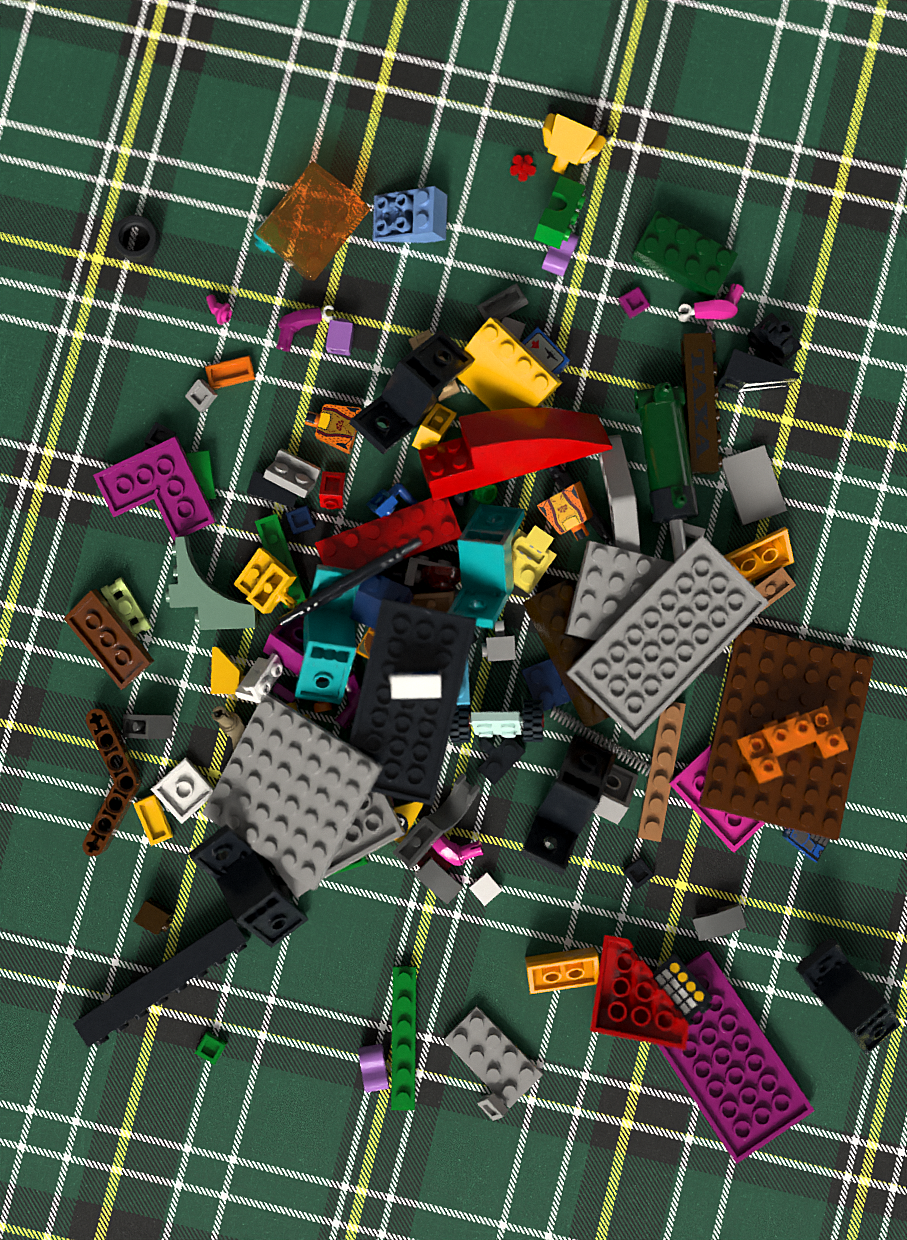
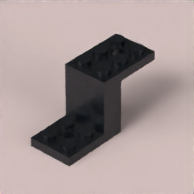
[349,329,475,455]
[519,734,617,876]
[188,824,309,948]
[795,937,901,1056]

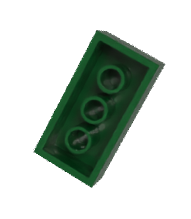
[632,211,738,300]

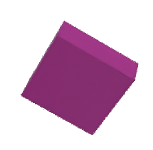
[618,286,651,319]
[273,683,297,703]

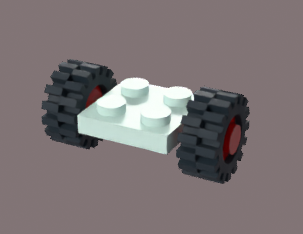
[450,700,544,743]

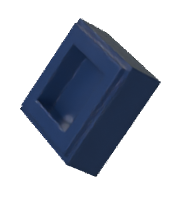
[286,505,316,535]

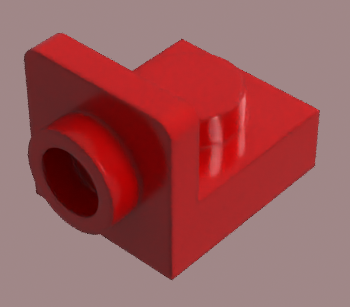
[319,471,346,509]

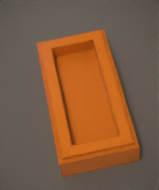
[205,356,256,389]

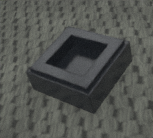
[622,856,655,889]

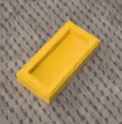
[133,794,174,846]

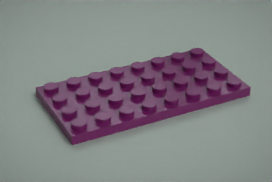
[658,950,815,1164]

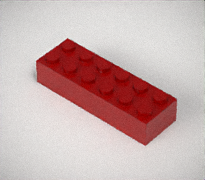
[315,497,462,570]

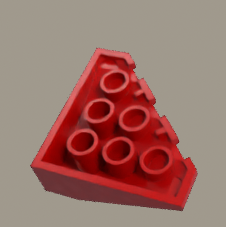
[590,935,689,1050]

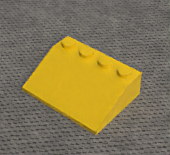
[457,317,562,411]

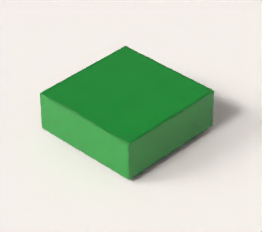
[195,1031,228,1065]

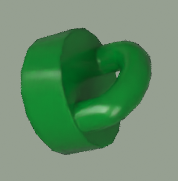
[472,484,498,505]

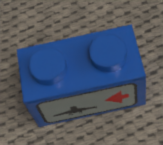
[521,327,570,377]

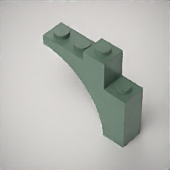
[165,536,258,630]

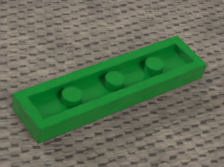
[255,514,306,609]

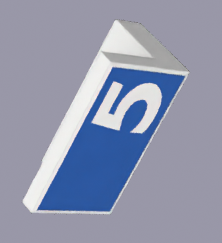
[391,672,441,698]

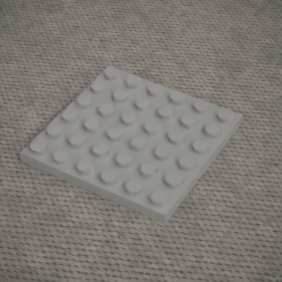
[202,693,383,890]

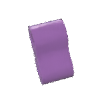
[542,233,579,277]
[358,1043,389,1093]

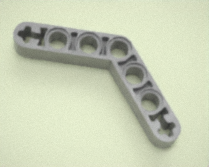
[598,435,641,554]

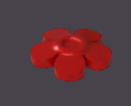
[510,155,536,182]

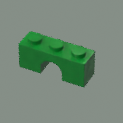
[534,176,586,249]

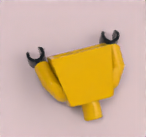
[542,104,614,175]

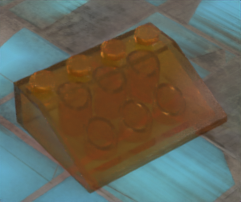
[255,161,371,281]

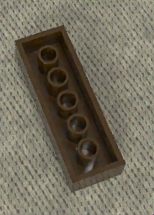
[523,578,610,727]

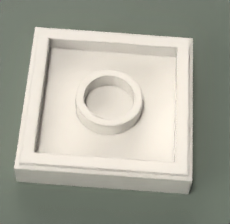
[151,757,215,824]

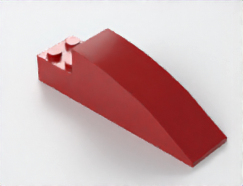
[418,408,612,501]

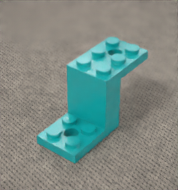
[448,504,525,628]
[294,564,360,704]

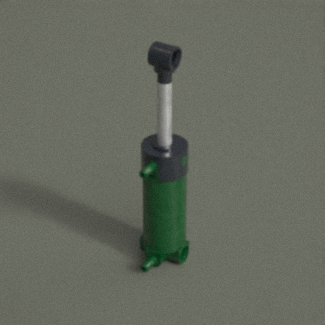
[634,382,699,562]

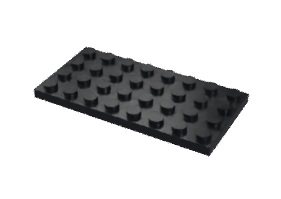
[349,598,477,806]

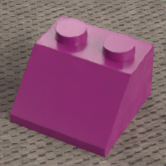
[263,616,304,676]

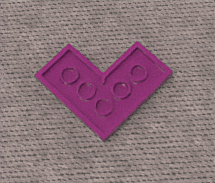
[93,437,217,541]

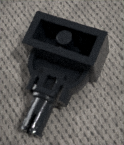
[747,312,803,366]

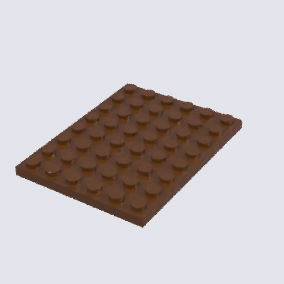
[698,626,874,841]

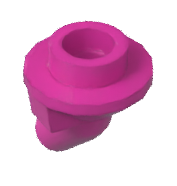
[206,295,232,325]

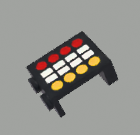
[652,953,714,1026]

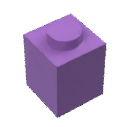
[326,318,354,356]

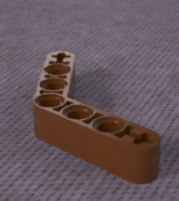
[82,708,142,857]

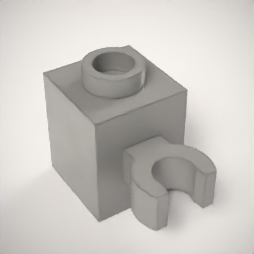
[482,620,516,662]

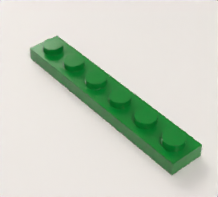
[391,965,416,1110]

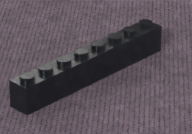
[73,916,250,1048]

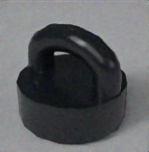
[449,490,471,507]

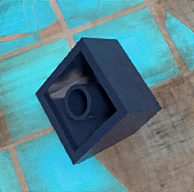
[350,574,414,630]

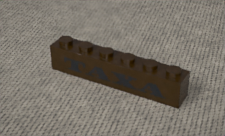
[680,333,722,475]

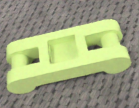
[101,577,152,637]

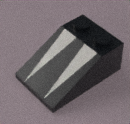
[716,349,801,394]

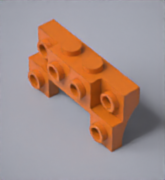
[737,706,848,783]

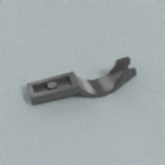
[392,773,481,869]

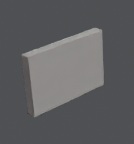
[722,445,787,526]

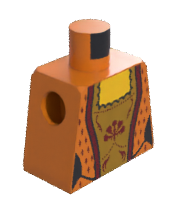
[305,404,362,454]
[537,481,593,541]

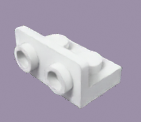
[235,654,284,703]

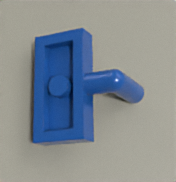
[366,483,417,518]

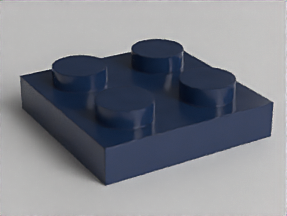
[521,659,572,712]

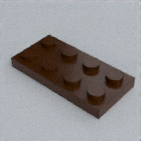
[63,589,155,690]

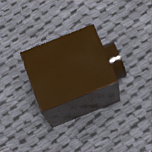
[133,897,174,936]

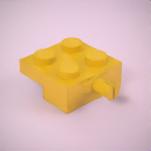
[234,548,297,614]

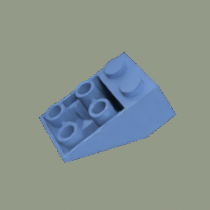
[373,186,447,243]

